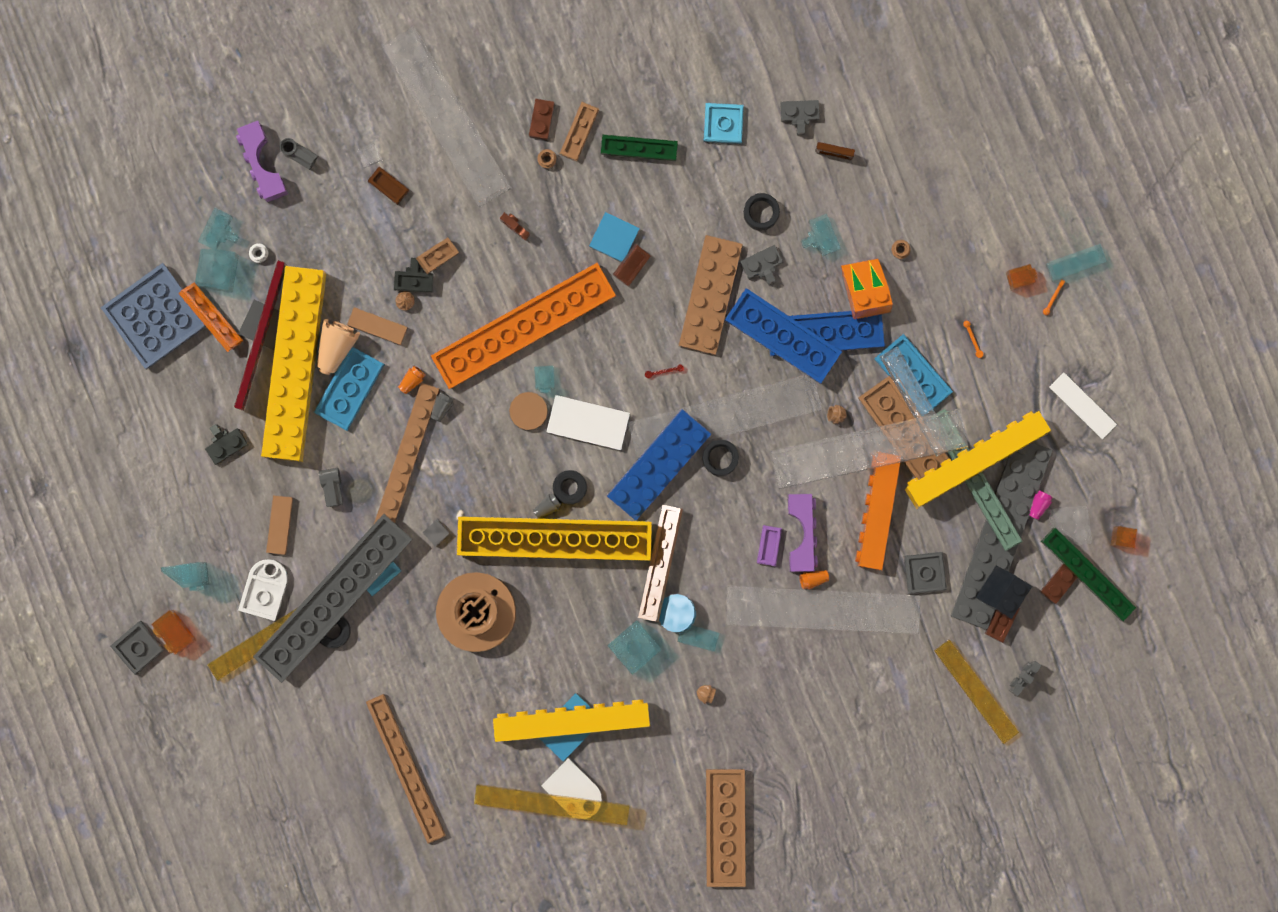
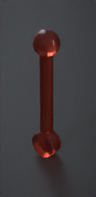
[645,364,684,379]

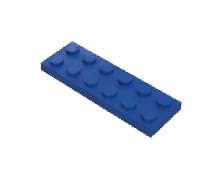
[725,288,842,384]
[769,311,885,356]
[607,409,711,521]

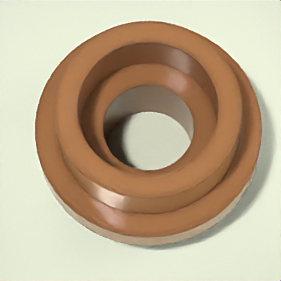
[537,149,557,169]
[891,240,911,259]

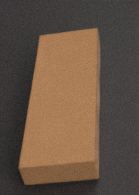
[559,102,599,162]
[347,307,408,345]
[266,495,293,555]

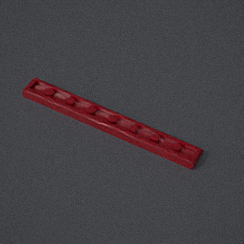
[234,260,287,411]

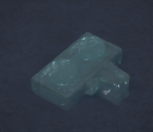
[198,208,240,251]
[800,214,841,257]

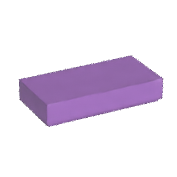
[757,525,782,566]

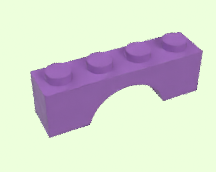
[236,121,288,202]
[788,494,817,572]

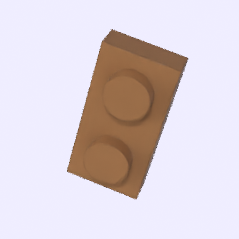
[416,237,459,274]

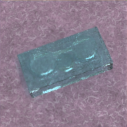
[677,626,719,651]

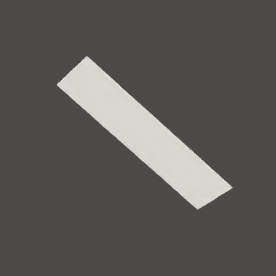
[1050,373,1117,439]

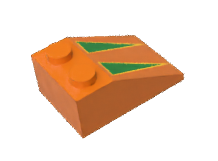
[841,259,893,320]

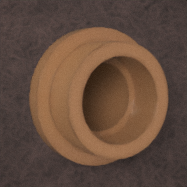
[395,291,415,311]
[827,405,847,424]
[697,685,716,704]

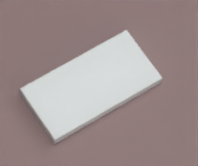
[547,395,630,450]

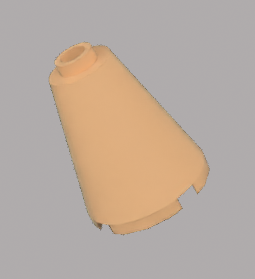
[317,319,360,375]

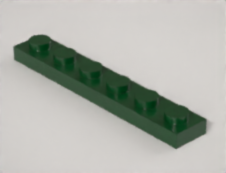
[1040,528,1136,622]

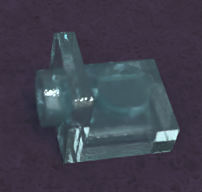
[534,365,555,393]

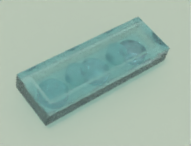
[1046,244,1107,282]

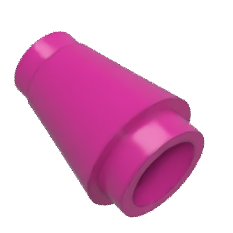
[1029,490,1053,520]

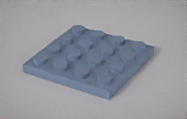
[101,263,206,370]

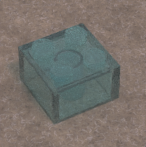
[607,620,662,675]

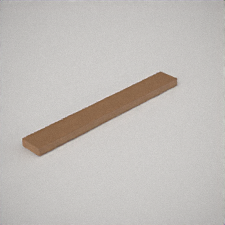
[366,694,446,844]

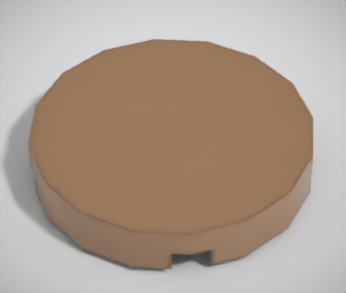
[509,392,548,430]

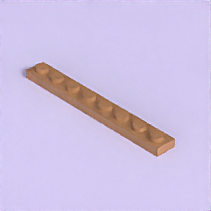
[374,383,440,524]

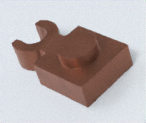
[500,212,530,241]

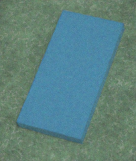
[874,334,953,417]
[314,347,385,431]

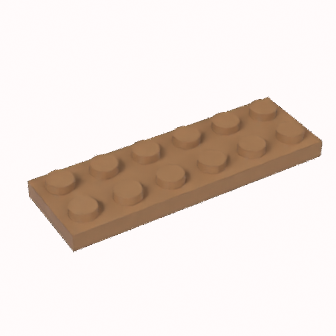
[679,235,743,355]
[858,375,949,480]
[706,769,746,887]

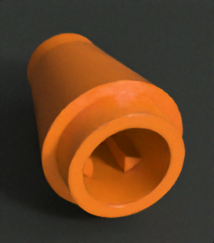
[398,366,426,394]
[799,570,829,590]

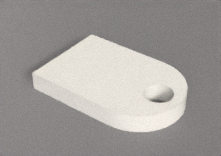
[238,560,288,621]
[541,758,602,819]

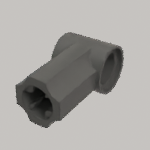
[280,138,318,170]
[319,467,343,507]

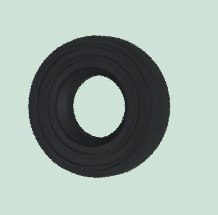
[552,470,587,505]
[320,617,351,648]

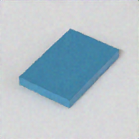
[539,693,591,761]

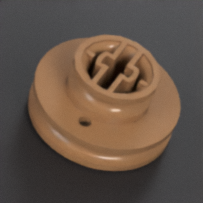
[436,572,516,652]

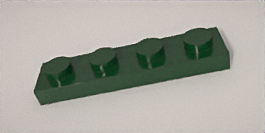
[600,134,678,161]

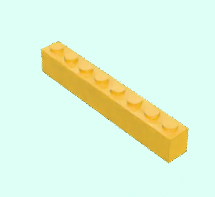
[905,411,1051,509]
[493,699,650,742]

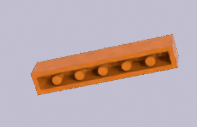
[855,452,901,570]

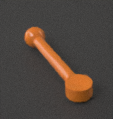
[1043,279,1065,315]
[963,321,983,358]

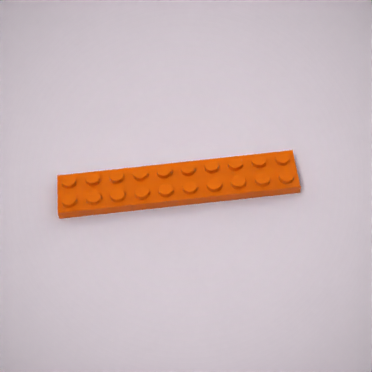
[431,263,616,389]

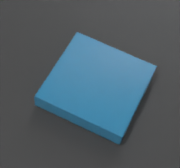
[589,212,640,262]

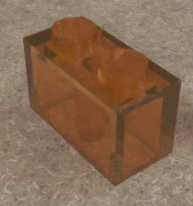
[151,610,196,655]

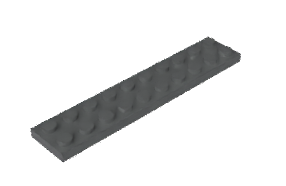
[950,443,1053,630]
[253,514,413,683]

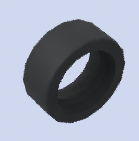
[743,193,780,231]
[702,439,739,476]

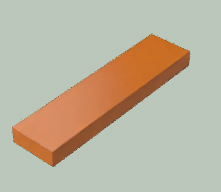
[179,282,243,352]

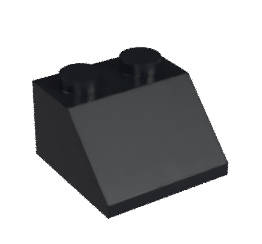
[975,565,1033,619]

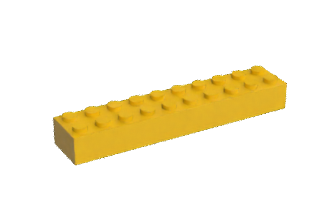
[261,266,327,462]
[457,517,652,561]

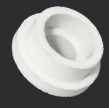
[249,244,268,263]

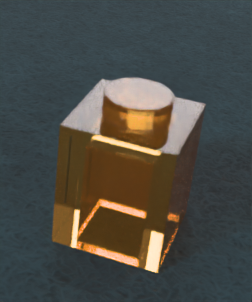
[1006,264,1037,291]
[1111,526,1137,549]

